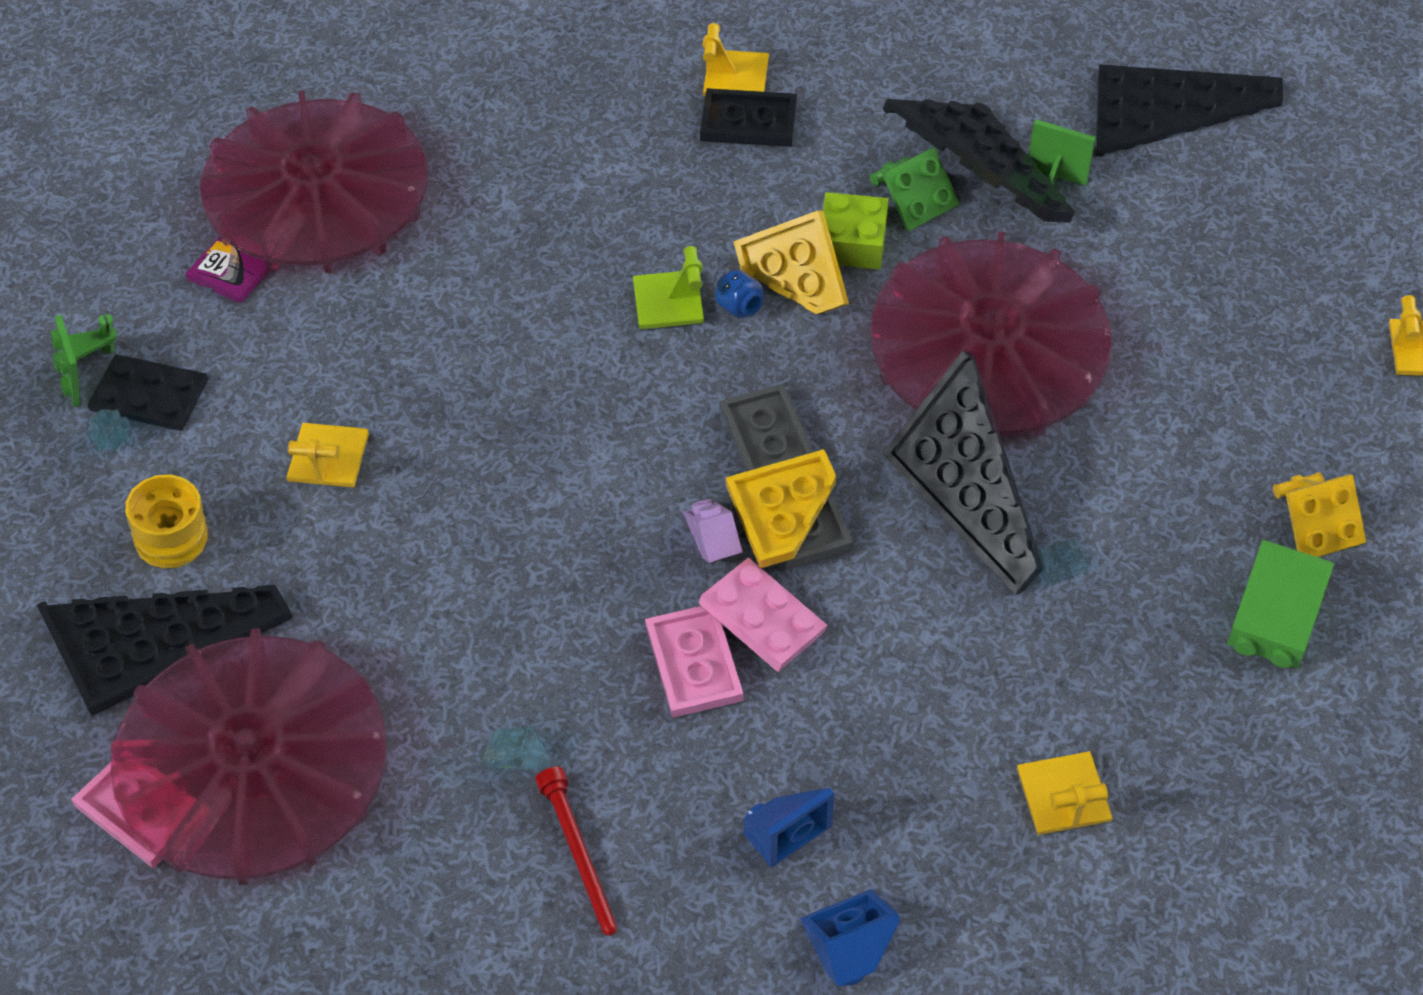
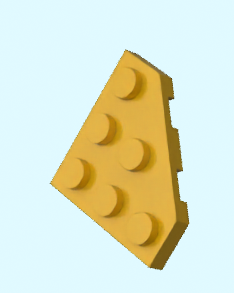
[733,210,850,314]
[725,449,836,569]

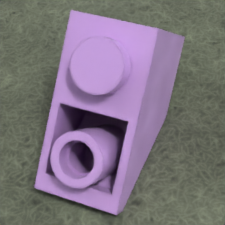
[683,499,742,563]

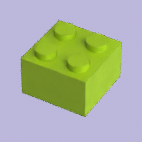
[822,192,889,270]

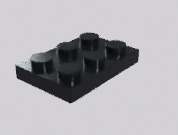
[700,88,797,147]
[87,354,208,431]

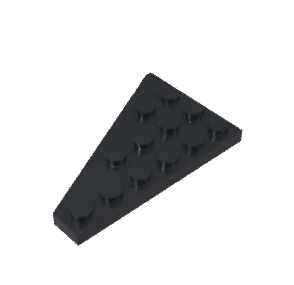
[1095,64,1283,157]
[883,99,1075,223]
[883,351,1043,594]
[37,585,293,716]

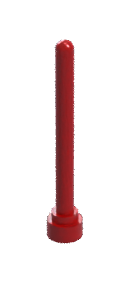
[535,766,617,936]

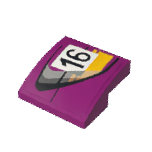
[185,232,279,303]

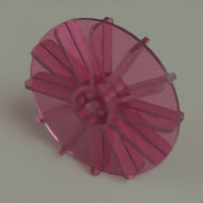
[199,90,428,274]
[870,231,1112,437]
[110,629,387,885]

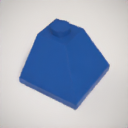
[743,787,834,868]
[800,889,900,987]

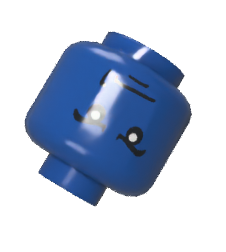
[715,270,763,318]

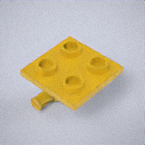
[702,23,769,96]
[1389,295,1423,376]
[286,423,369,488]
[1273,472,1366,557]
[1017,751,1112,835]

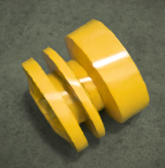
[125,474,208,569]

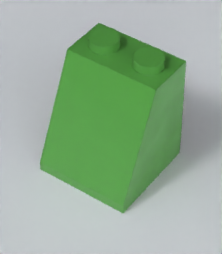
[1227,539,1334,669]

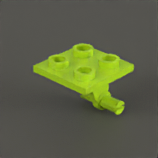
[633,246,704,330]

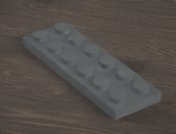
[719,383,854,569]

